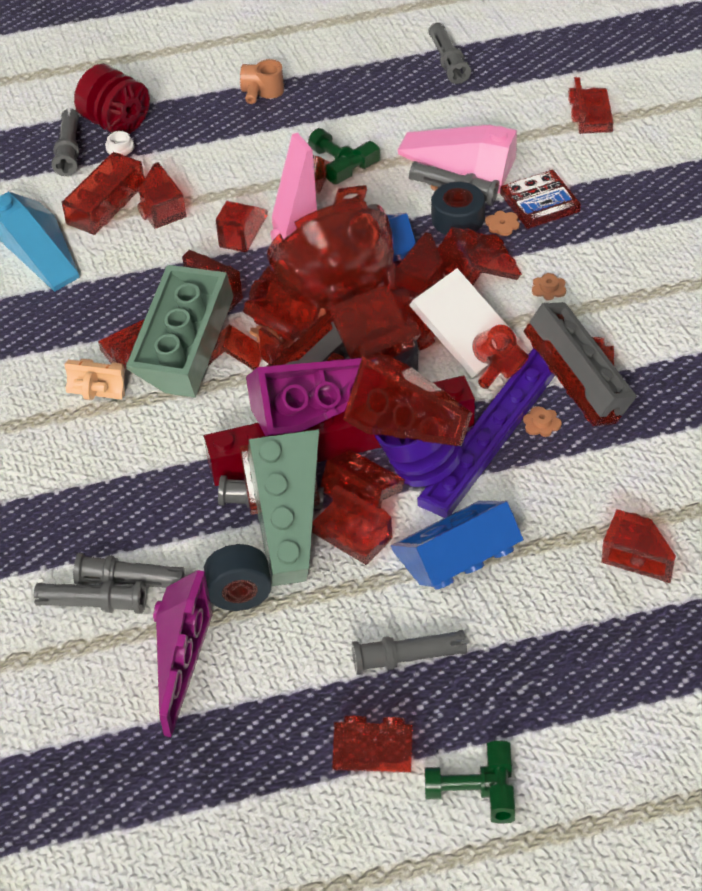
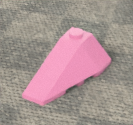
[398,125,517,193]
[270,132,318,257]

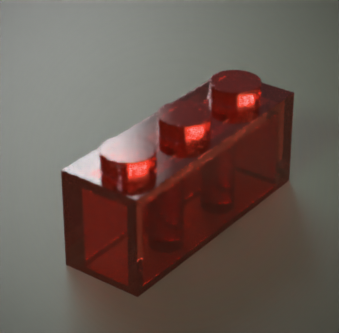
[61,151,145,235]

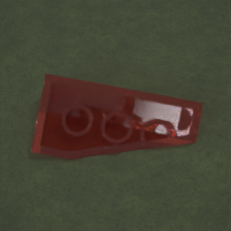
[342,355,473,446]

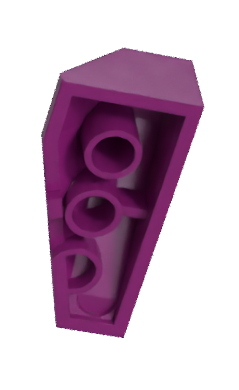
[246,356,391,436]
[153,570,213,737]

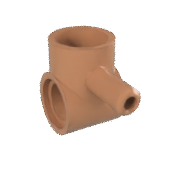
[240,59,284,104]

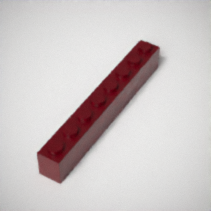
[203,375,475,486]

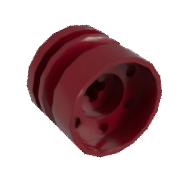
[74,63,150,134]

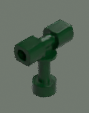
[308,128,380,185]
[424,741,515,824]

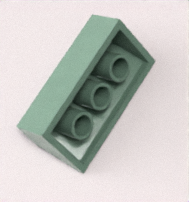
[126,265,234,398]

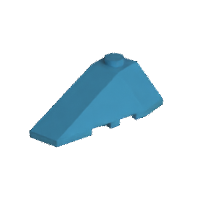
[0,192,80,292]

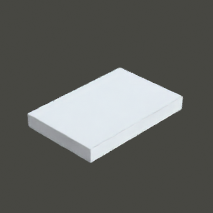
[409,268,520,378]

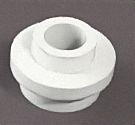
[105,131,134,157]

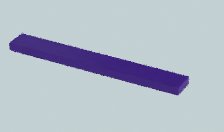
[417,338,563,518]

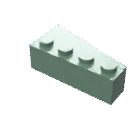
[248,430,319,587]

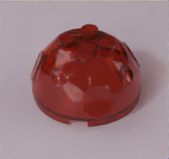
[267,201,394,314]

